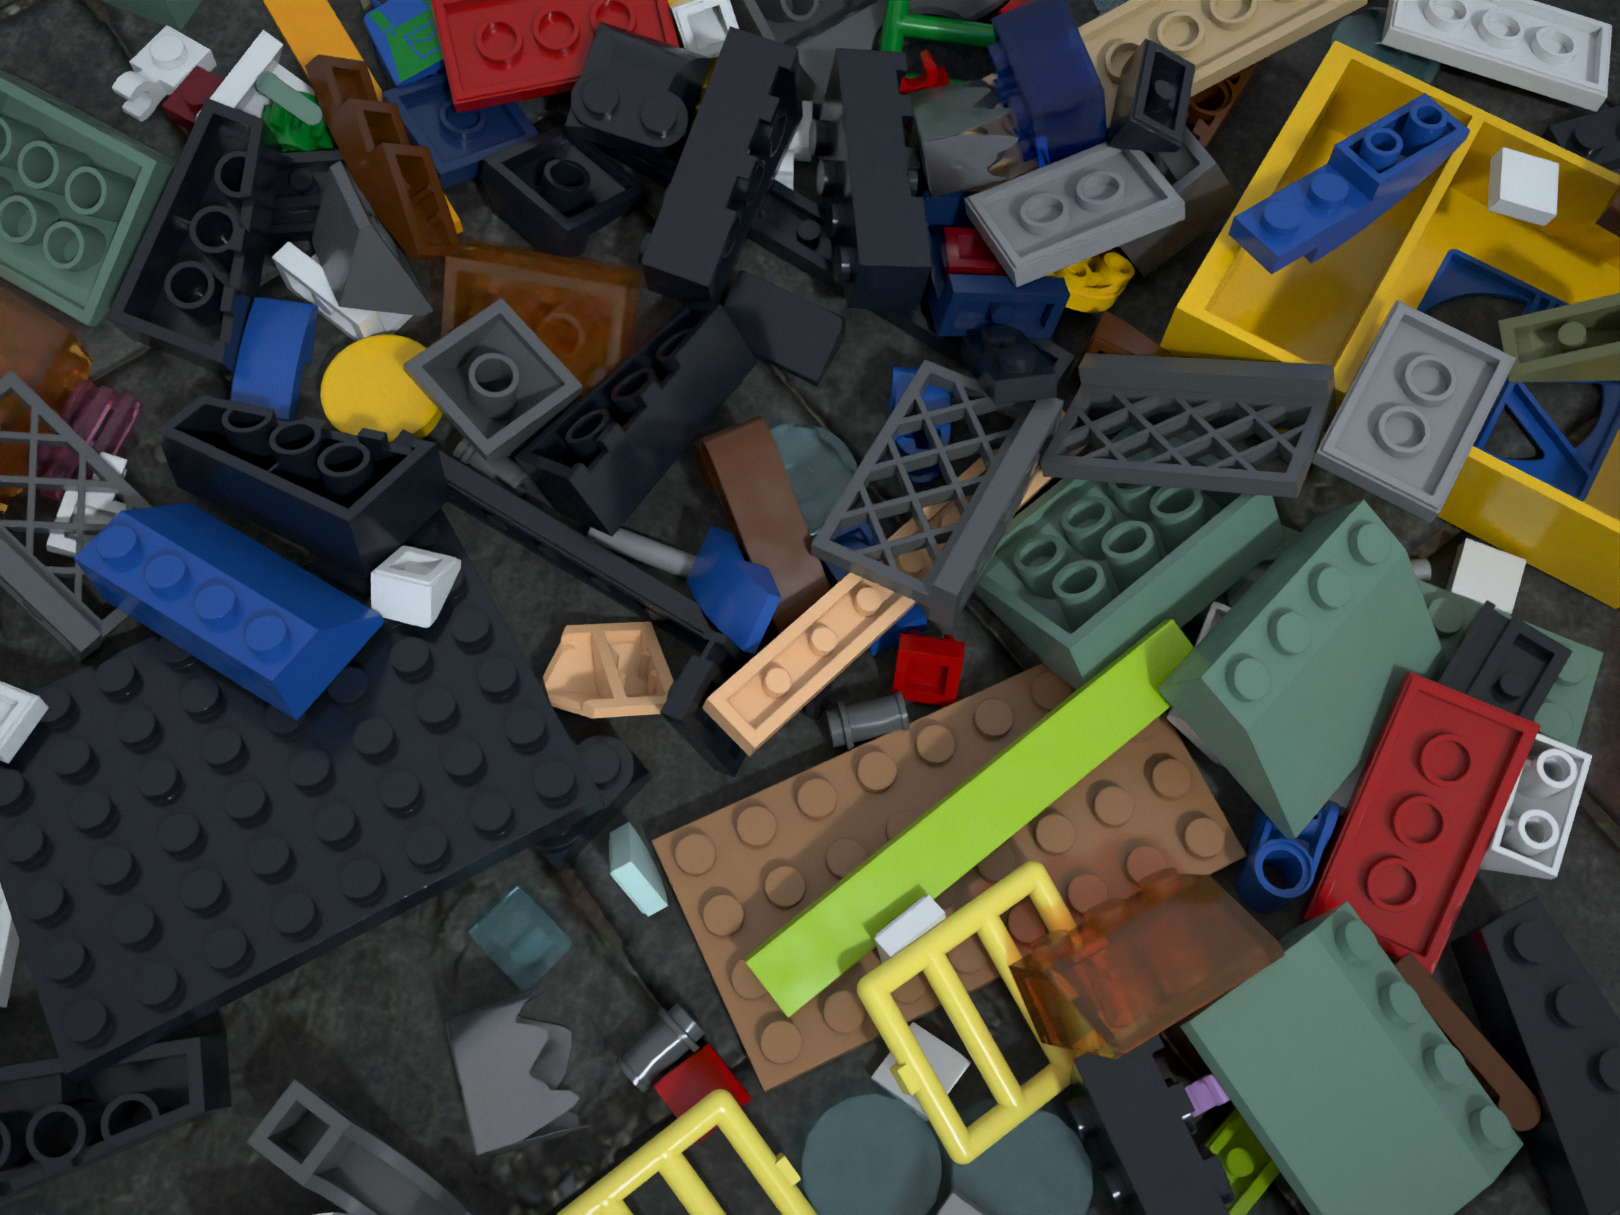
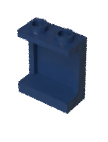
[920,189,1070,338]

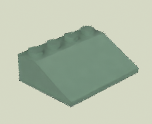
[0,70,177,327]
[973,423,1286,689]
[1157,499,1446,839]
[1180,901,1524,1215]

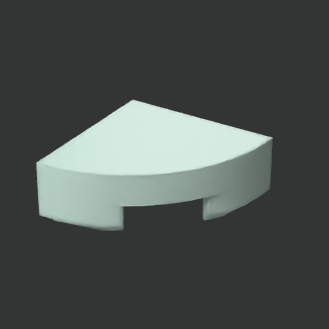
[609,822,668,917]

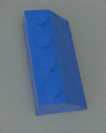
[74,502,385,721]

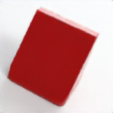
[653,1044,752,1145]

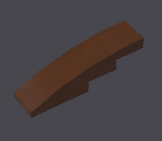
[305,54,465,262]

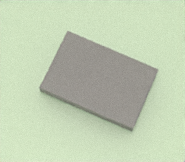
[964,141,1185,288]
[1311,300,1516,523]

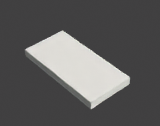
[1381,0,1612,112]

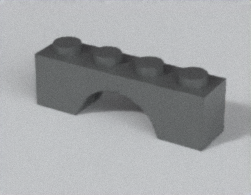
[795,0,1010,120]
[246,1079,484,1215]

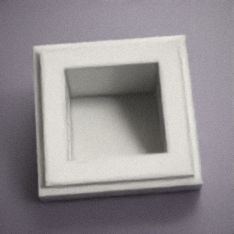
[669,0,739,58]
[371,545,461,628]
[871,1022,971,1122]

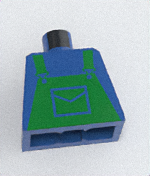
[363,0,446,89]

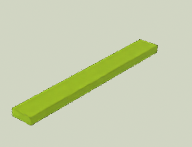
[743,619,1194,1018]

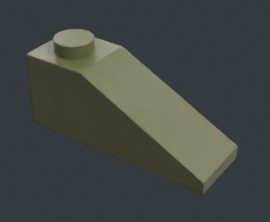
[1498,293,1620,383]

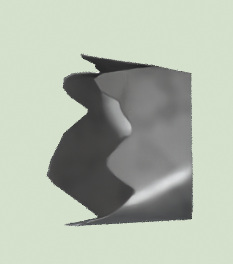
[908,79,1019,198]
[446,983,589,1158]

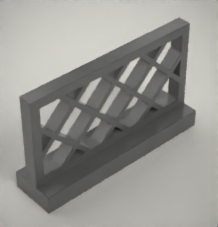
[1040,353,1337,498]
[811,359,1064,629]
[0,370,152,664]

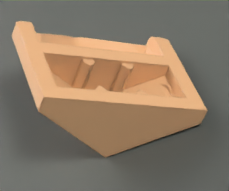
[542,621,674,718]

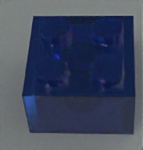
[987,0,1107,169]

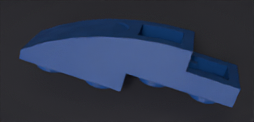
[1228,93,1470,275]

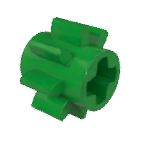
[262,91,335,153]

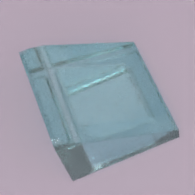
[468,886,572,991]

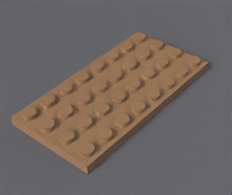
[651,663,1247,1093]

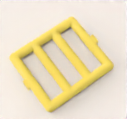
[857,860,1133,1165]
[556,1089,818,1215]

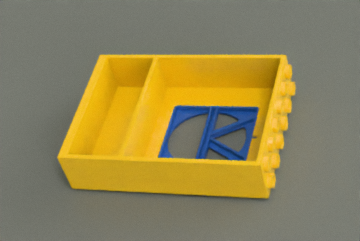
[1160,40,1620,609]

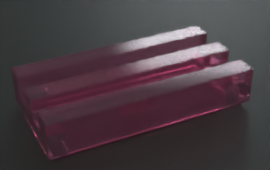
[23,378,142,502]

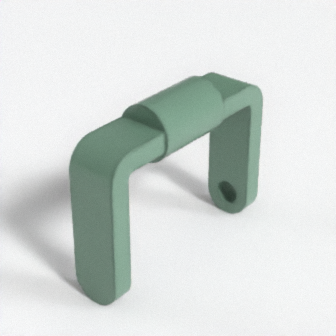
[256,71,323,126]

